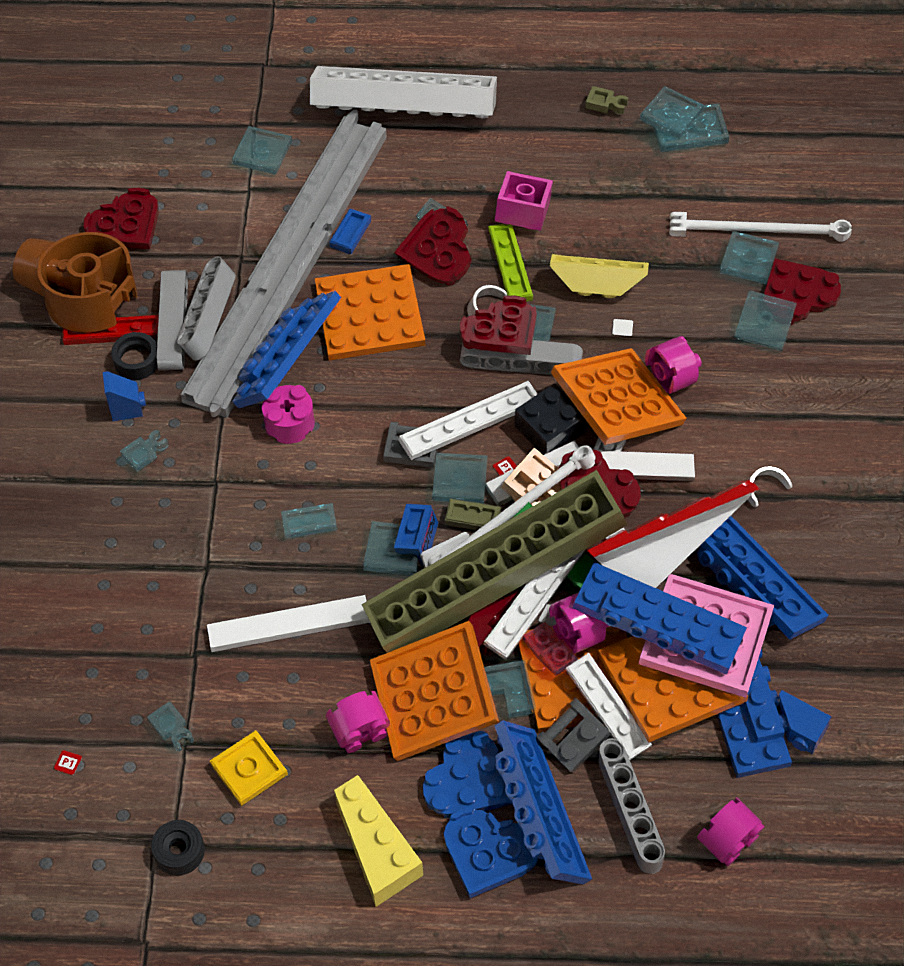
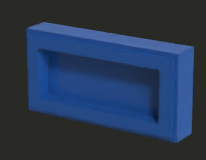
[330,209,371,254]

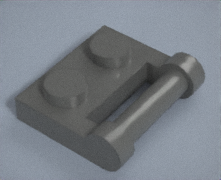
[383,422,438,468]
[537,697,612,773]

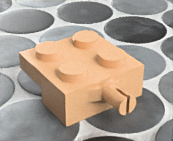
[501,448,560,518]

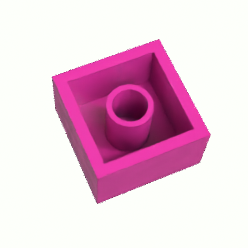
[495,171,553,231]

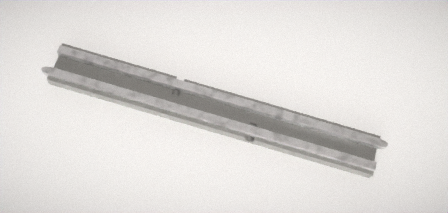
[181,110,387,418]

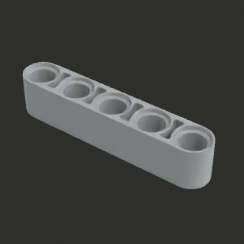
[177,256,236,360]
[157,270,188,370]
[460,340,583,375]
[598,738,665,874]

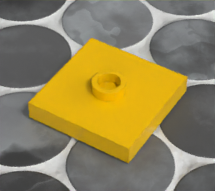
[210,730,288,806]

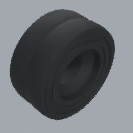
[151,820,205,876]

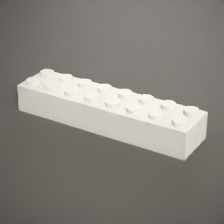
[310,66,497,118]

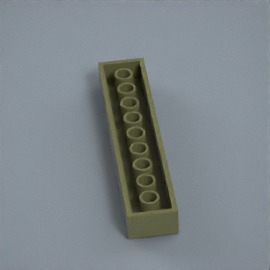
[361,470,628,653]

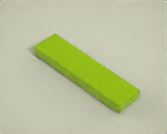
[488,223,533,302]

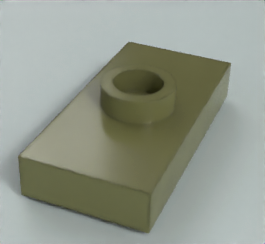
[445,499,501,530]

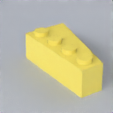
[334,775,423,907]

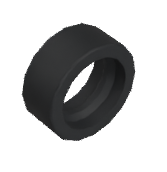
[111,332,158,380]

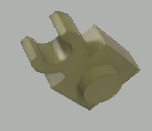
[585,86,628,114]

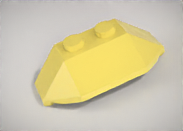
[550,254,649,298]

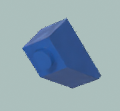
[103,371,146,421]
[776,690,832,754]

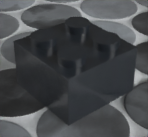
[515,383,586,455]

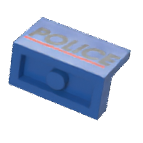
[394,504,439,566]

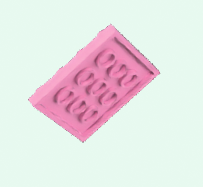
[639,574,774,698]

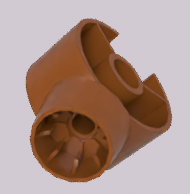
[13,232,138,332]

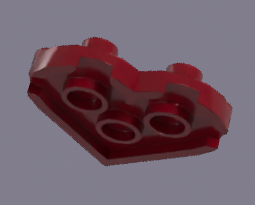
[84,187,159,249]
[394,206,472,286]
[762,258,841,325]
[460,295,537,355]
[558,450,641,518]

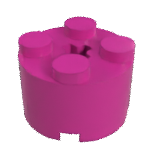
[645,336,702,394]
[262,385,315,444]
[549,592,609,654]
[326,691,390,753]
[697,797,765,866]

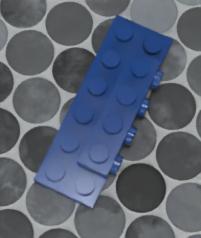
[232,291,341,409]
[697,516,829,639]
[573,562,747,675]
[716,649,792,778]
[495,720,592,885]

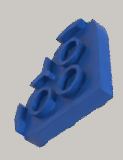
[423,731,513,819]
[444,807,538,898]

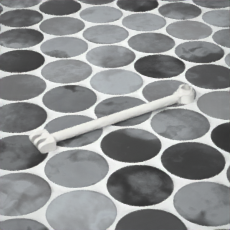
[669,212,852,242]
[429,446,595,565]

